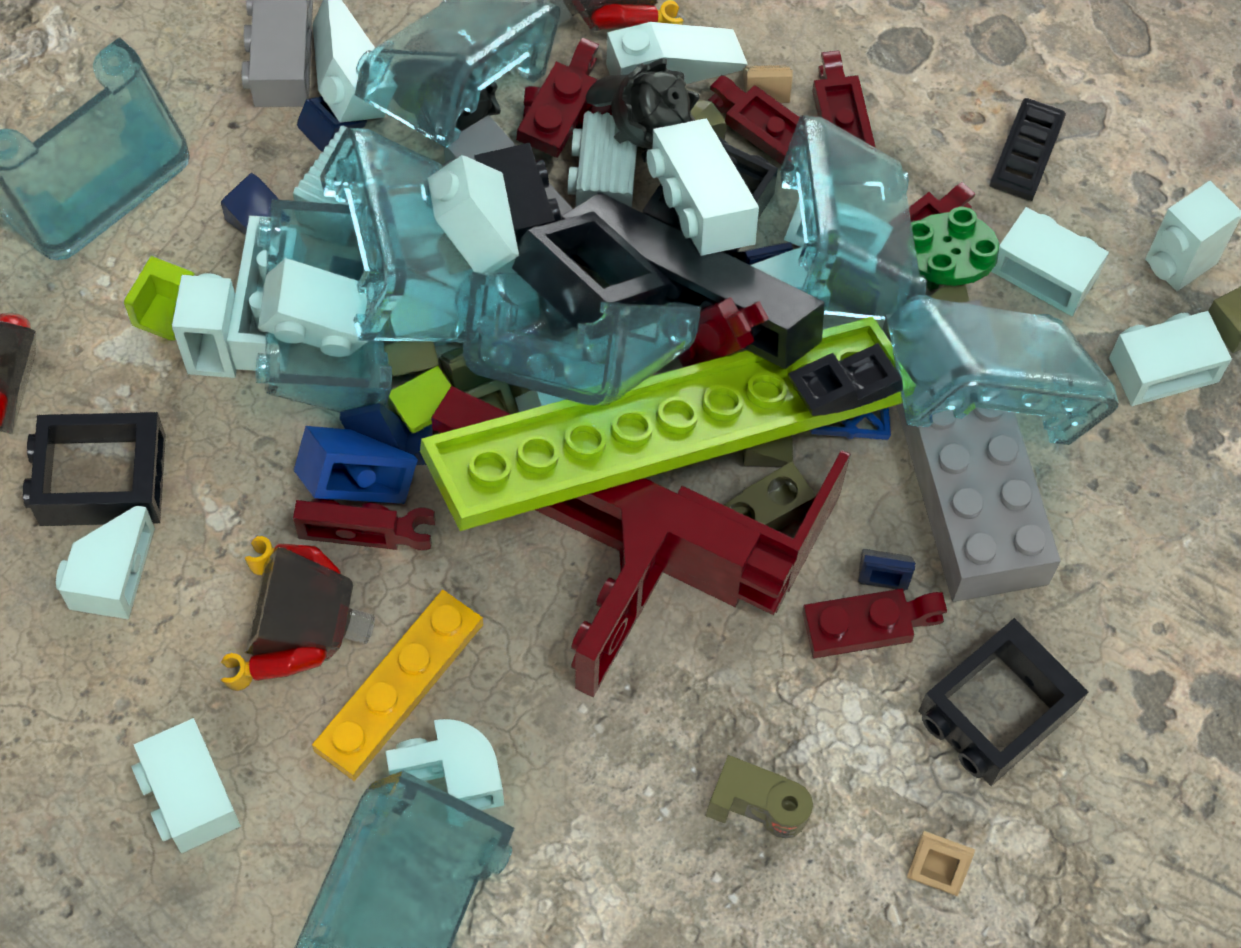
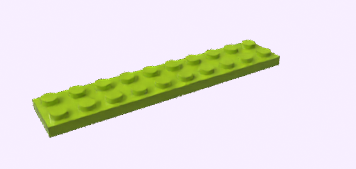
[420,316,921,531]

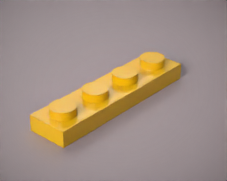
[312,589,483,781]

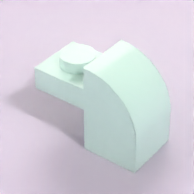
[385,719,504,816]

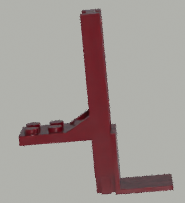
[431,386,851,698]

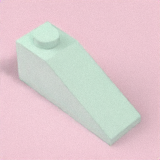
[312,0,400,123]
[606,22,748,84]

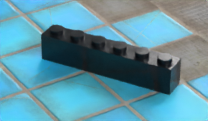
[562,192,825,369]

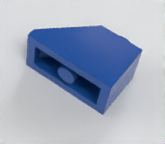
[294,426,418,504]

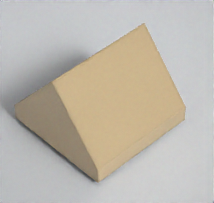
[743,65,793,103]
[907,831,975,896]

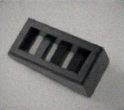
[989,98,1066,201]

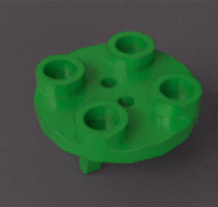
[904,207,1000,291]

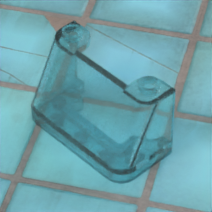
[355,0,561,148]
[0,37,190,260]
[780,115,926,320]
[320,128,486,342]
[256,199,392,413]
[463,272,701,405]
[887,295,1119,445]
[294,770,515,948]

